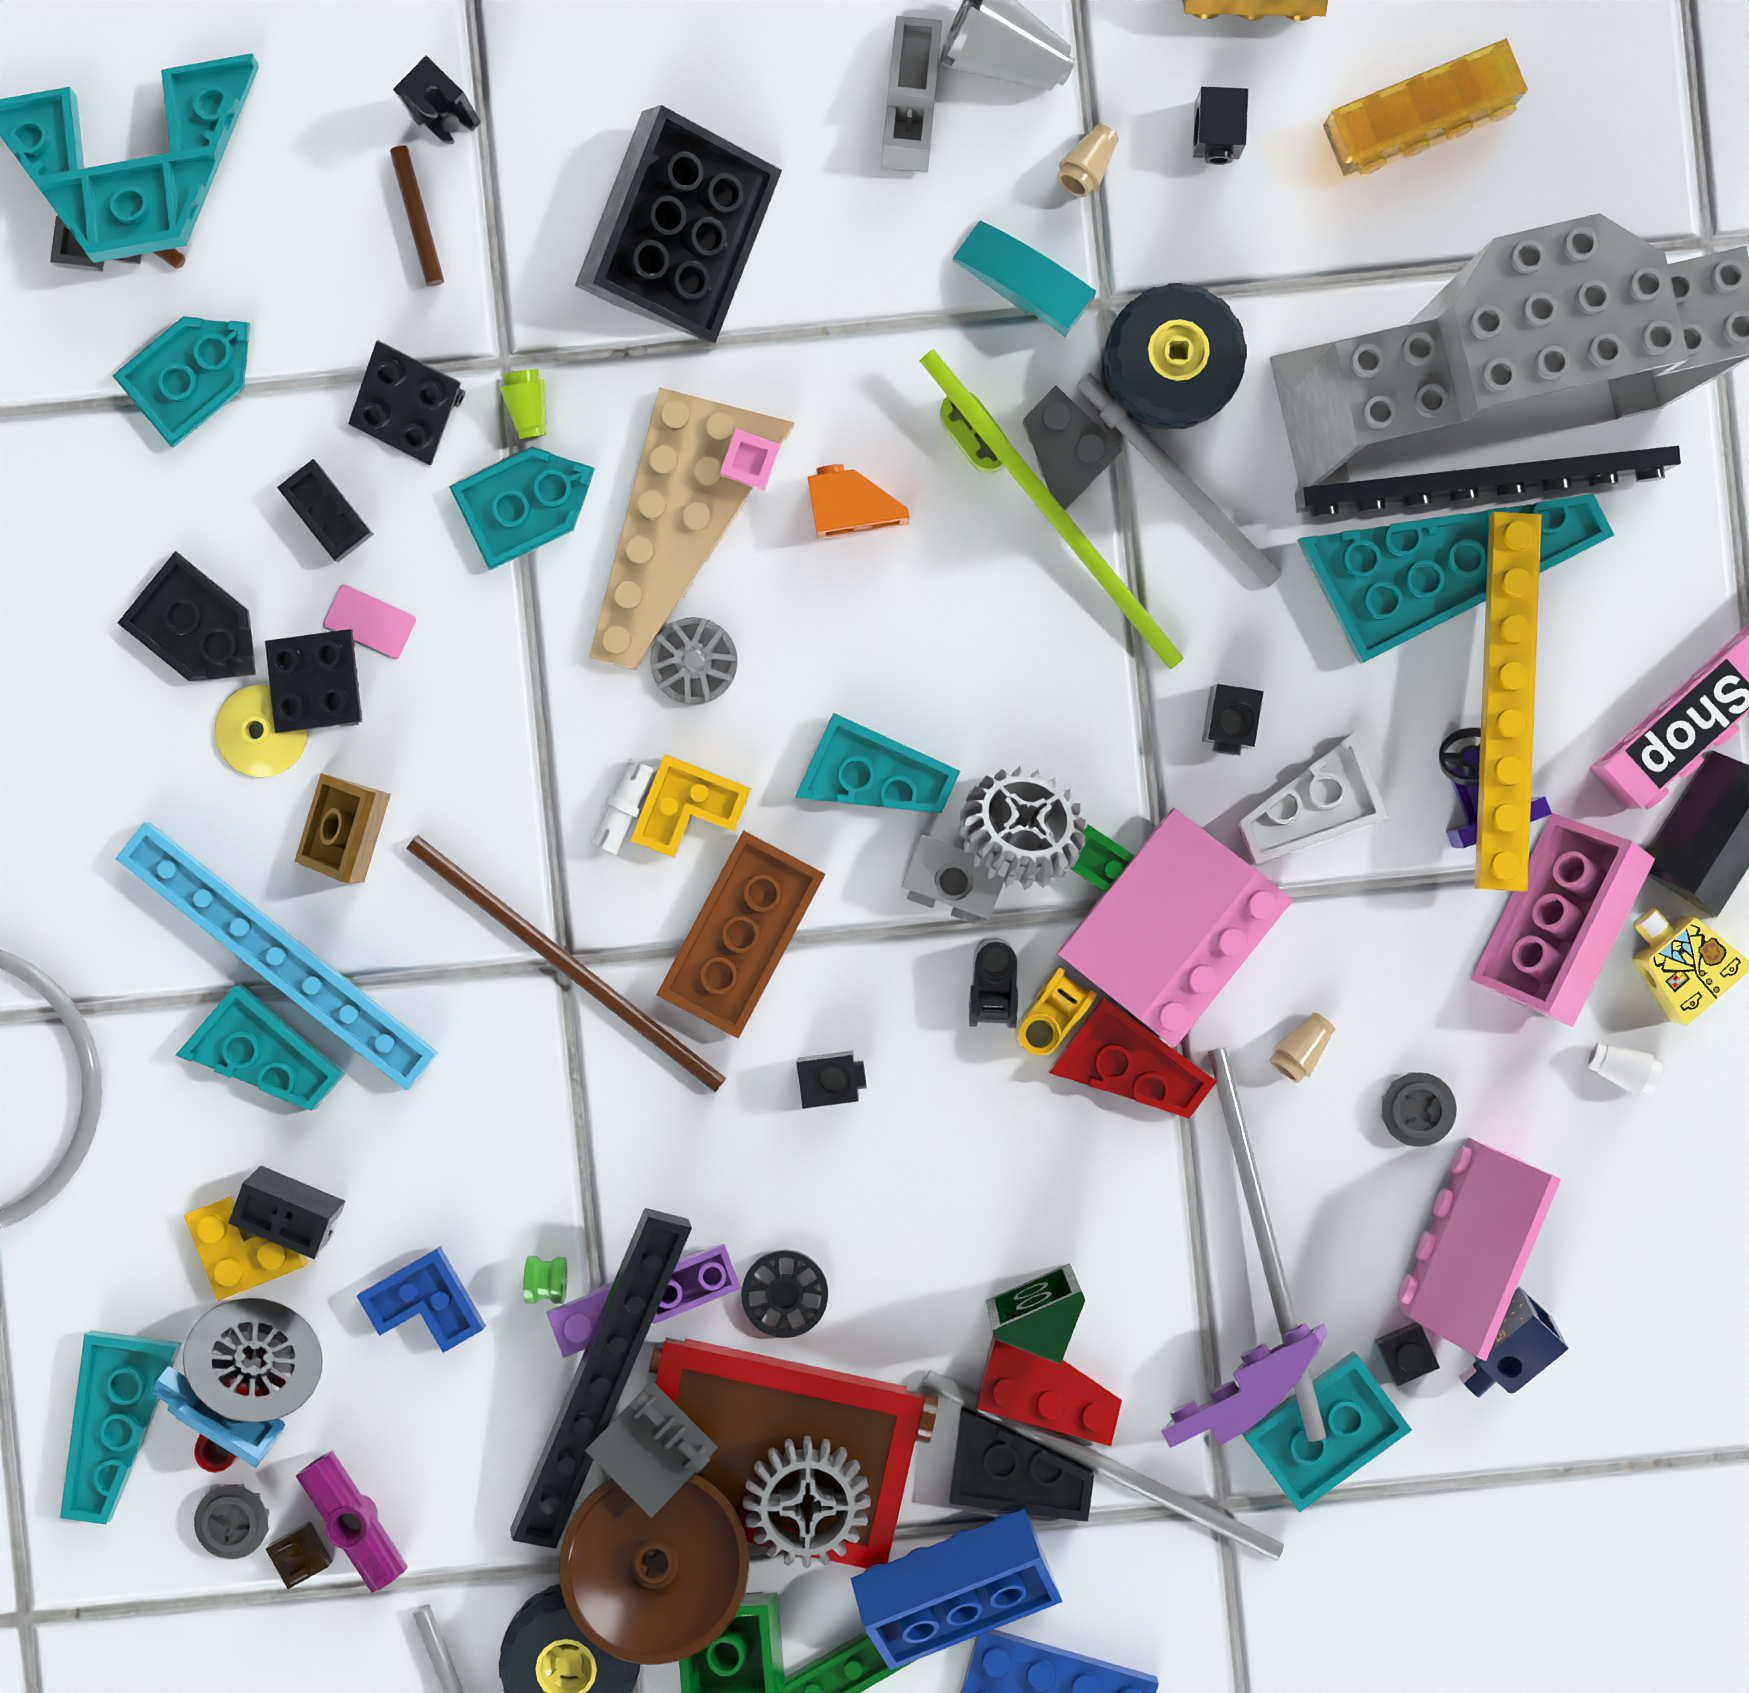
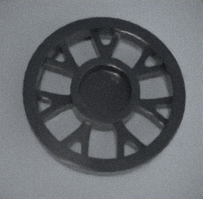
[741,1250,828,1338]

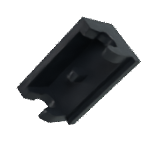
[393,55,481,144]
[228,1165,346,1260]

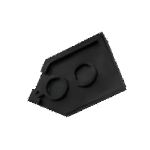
[117,551,256,682]

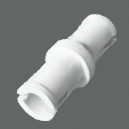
[590,759,657,855]

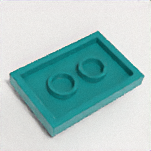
[1242,1351,1412,1513]

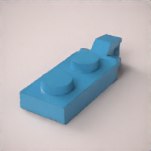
[153,1366,286,1468]

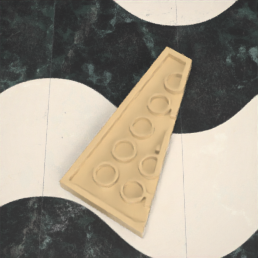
[589,387,795,670]

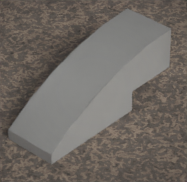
[882,16,942,172]

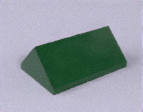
[986,1263,1086,1364]

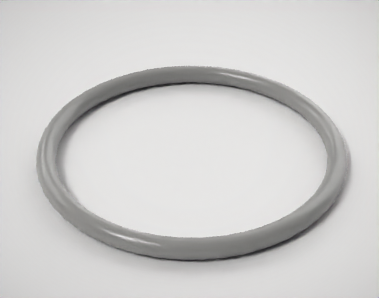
[0,949,102,1229]

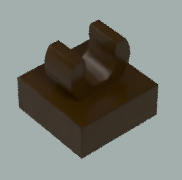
[265,1521,333,1589]

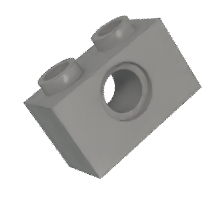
[901,834,1005,925]

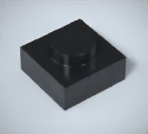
[1375,1322,1440,1386]

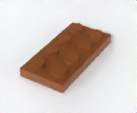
[656,830,826,1039]

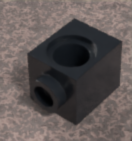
[1193,87,1248,165]
[1202,684,1264,756]
[796,1050,867,1109]

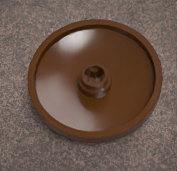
[559,1474,750,1665]

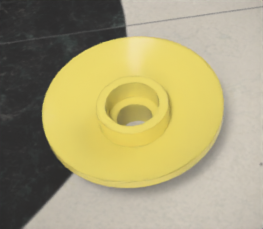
[215,685,308,777]

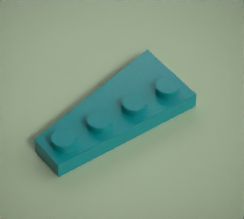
[60,1330,182,1525]

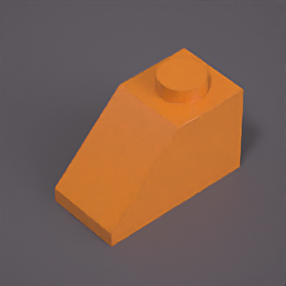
[807,464,909,538]

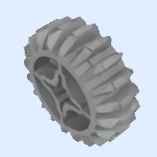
[959,766,1086,890]
[743,1436,871,1568]

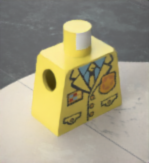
[1632,908,1749,1025]

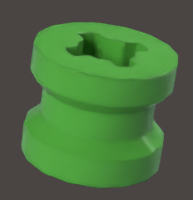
[523,1256,568,1304]

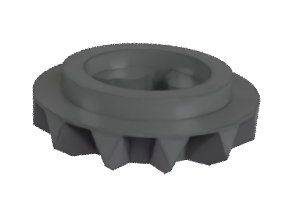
[1381,1072,1457,1147]
[194,1483,270,1559]

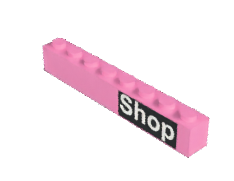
[1590,624,1749,809]

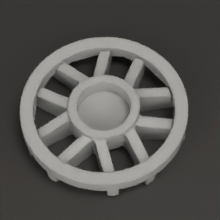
[650,617,738,705]

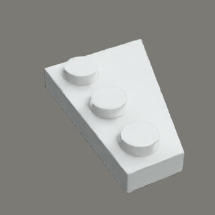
[1238,732,1389,867]

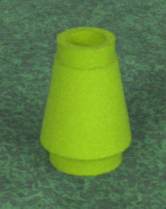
[499,368,547,440]

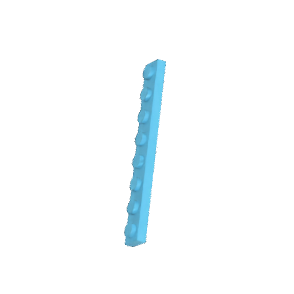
[115,822,439,1091]

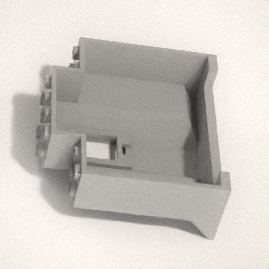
[1270,213,1749,490]

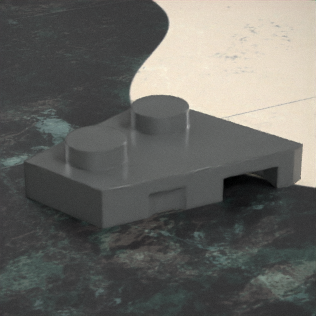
[1023,385,1123,511]

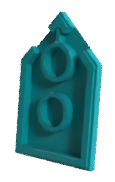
[112,316,250,448]
[449,446,595,571]

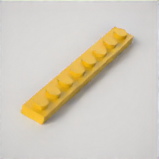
[1475,512,1542,892]

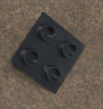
[348,340,465,465]
[265,629,362,733]

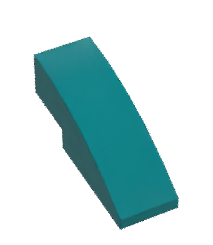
[952,220,1096,338]

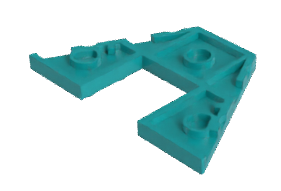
[0,53,259,263]

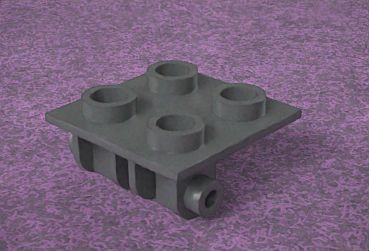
[585,1381,718,1518]

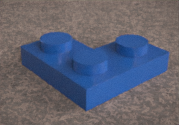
[356,1246,486,1353]

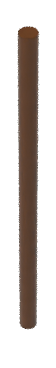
[406,835,726,1092]

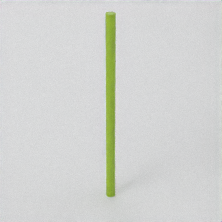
[919,349,1184,670]

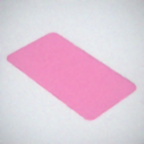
[324,584,416,659]

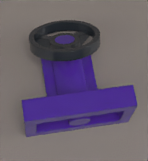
[1439,728,1552,848]

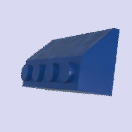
[850,1509,1063,1670]

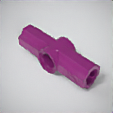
[296,1450,408,1593]

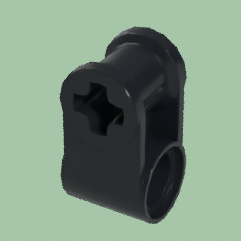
[969,937,1018,1028]

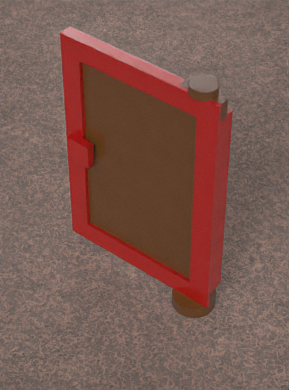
[648,1337,939,1569]

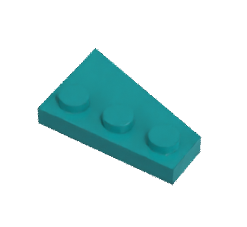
[795,713,960,814]
[175,984,345,1111]

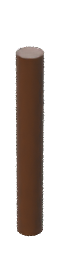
[390,145,444,286]

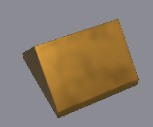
[294,773,391,883]

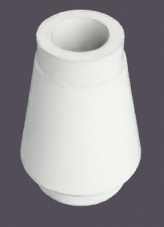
[1588,1042,1664,1097]

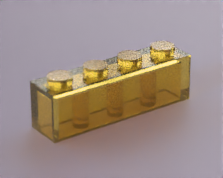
[1323,38,1528,176]

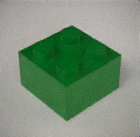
[679,1592,786,1693]

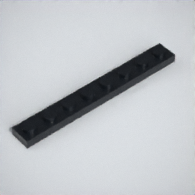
[1295,445,1681,519]
[510,1208,692,1549]

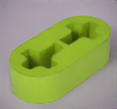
[940,392,1008,473]

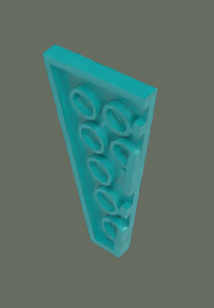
[1297,494,1614,664]

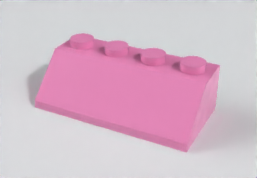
[1471,813,1655,1027]

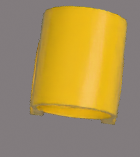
[1015,965,1097,1055]

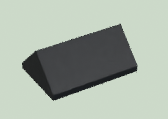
[1646,750,1749,918]

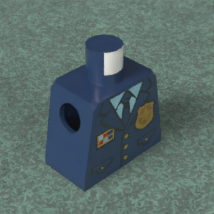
[1459,1287,1569,1398]

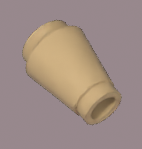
[1057,124,1119,197]
[1269,1012,1336,1083]

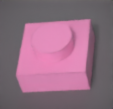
[720,429,781,491]

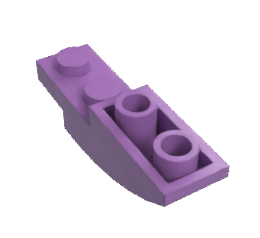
[546,1244,741,1358]
[1161,1323,1328,1448]

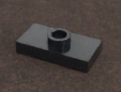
[277,459,374,562]

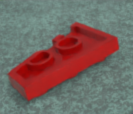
[1048,997,1217,1119]
[974,1334,1122,1446]

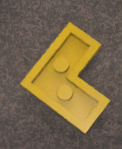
[630,754,752,858]
[183,1195,308,1301]

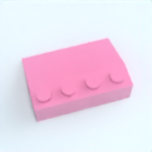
[1056,808,1293,1047]
[1398,1137,1561,1361]

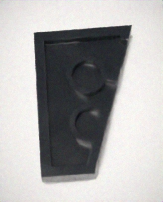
[949,1407,1094,1522]

